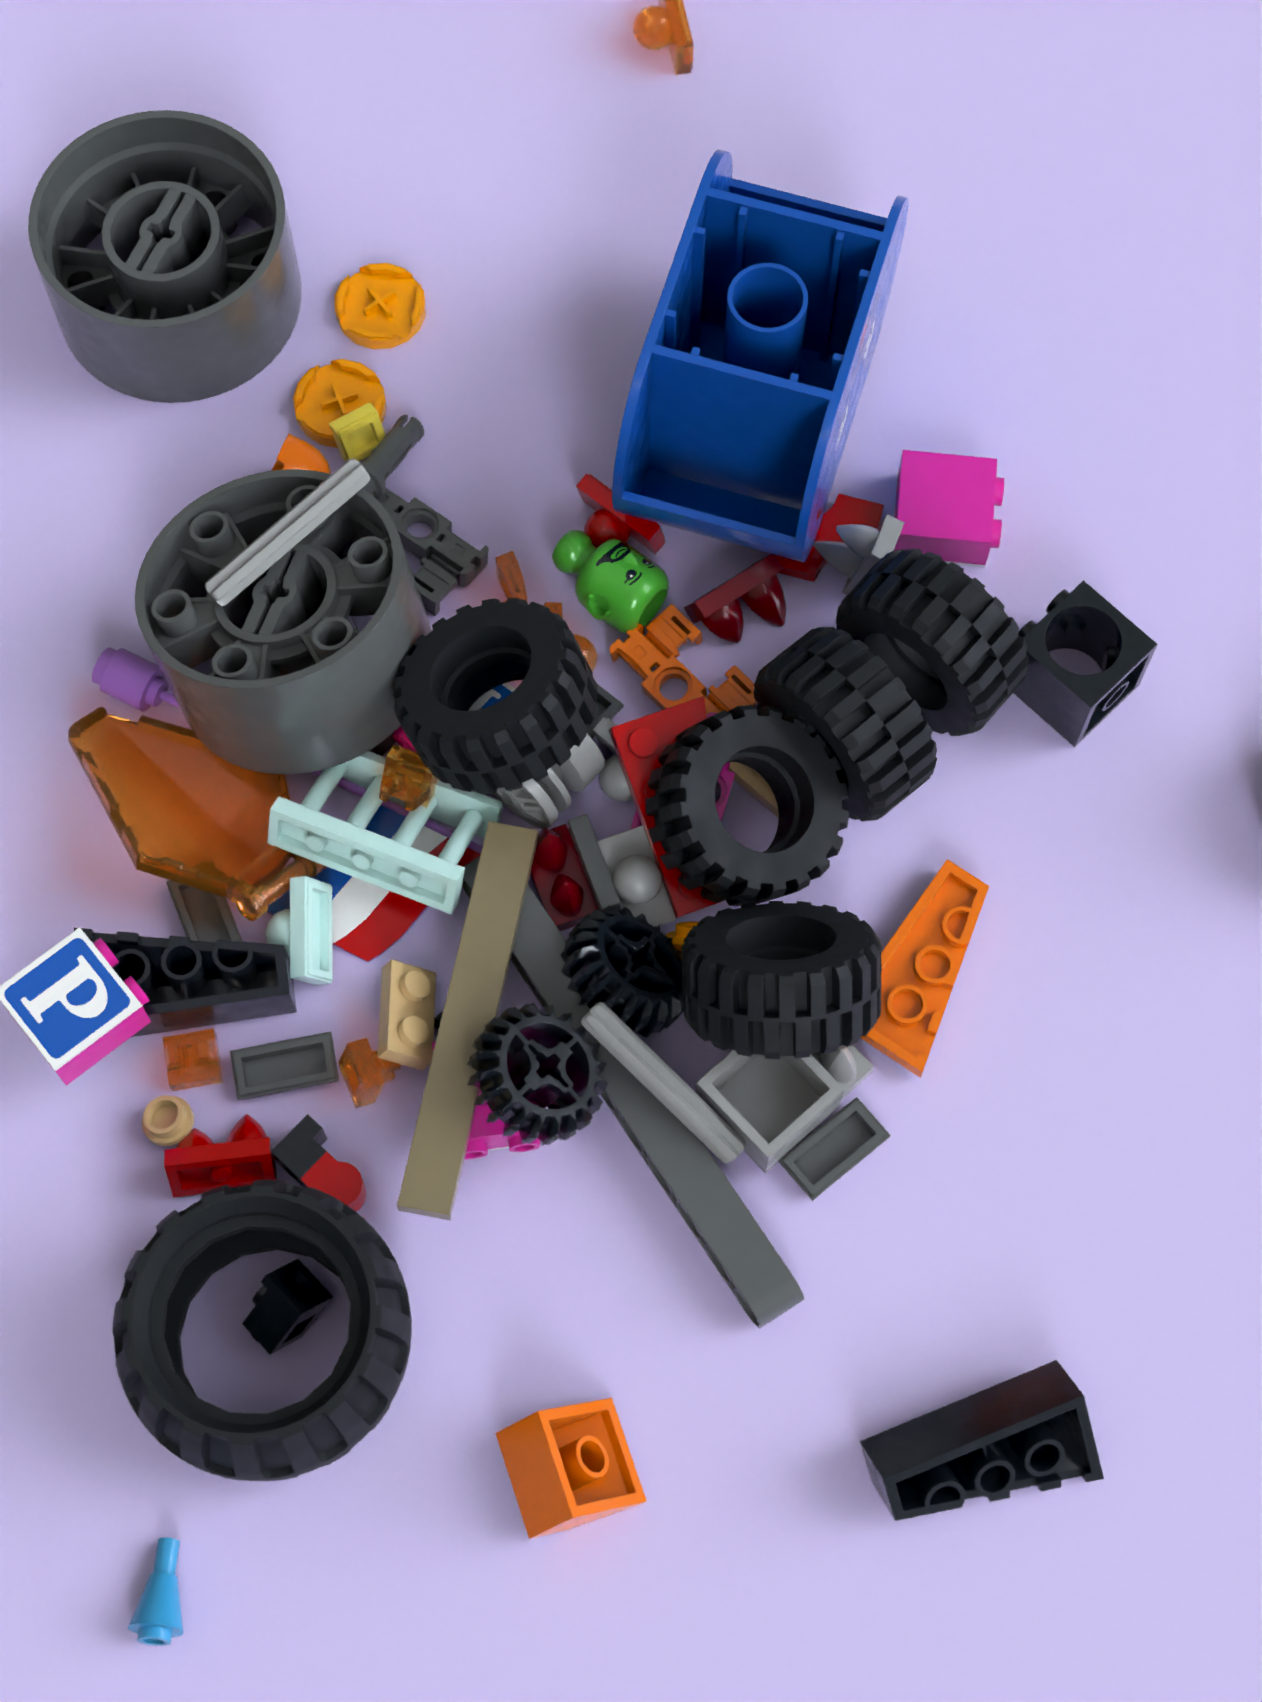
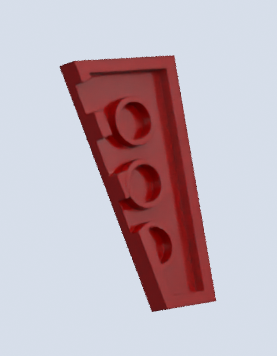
[608,696,725,918]

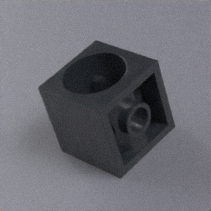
[1013,580,1158,747]

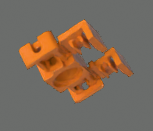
[609,604,758,715]

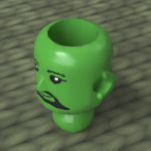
[552,530,669,633]

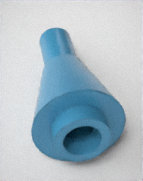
[128,1538,184,1646]

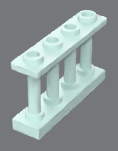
[267,751,503,915]

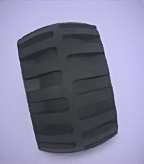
[112,1180,412,1481]

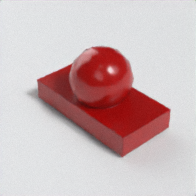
[576,474,666,555]

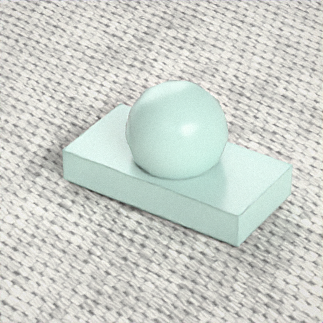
[265,876,333,985]

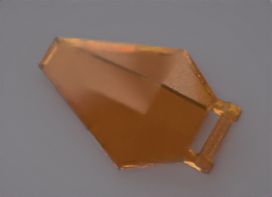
[68,707,327,921]

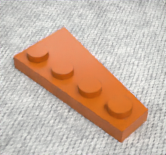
[860,859,989,1078]

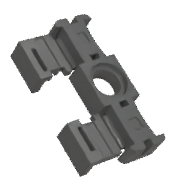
[378,488,488,616]

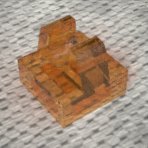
[379,745,437,811]
[163,1028,223,1091]
[338,1038,401,1108]

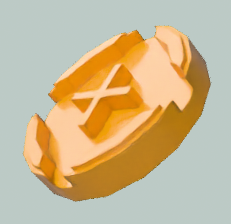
[335,263,426,349]
[293,359,387,448]

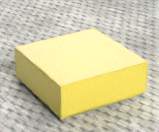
[329,402,385,462]

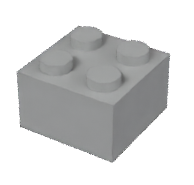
[695,1050,845,1174]

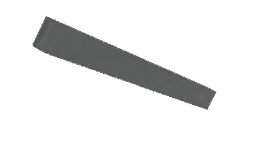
[462,856,804,1329]

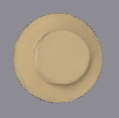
[142,1095,194,1147]

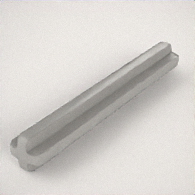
[204,458,370,606]
[581,1002,746,1164]

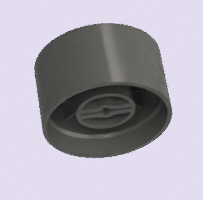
[28,110,302,403]
[135,469,432,774]

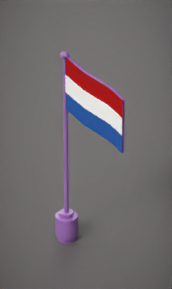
[92,647,483,962]

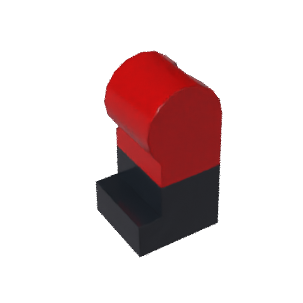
[271,1114,367,1212]

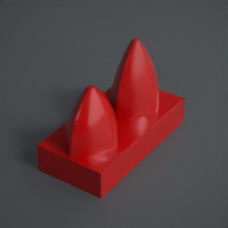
[164,1114,277,1198]

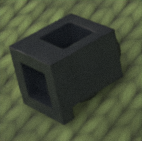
[242,1259,333,1355]

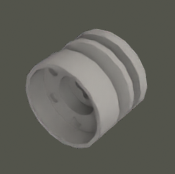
[492,733,605,829]

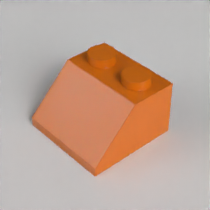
[495,1398,647,1539]

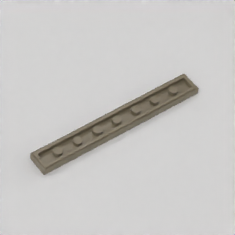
[397,821,539,1220]

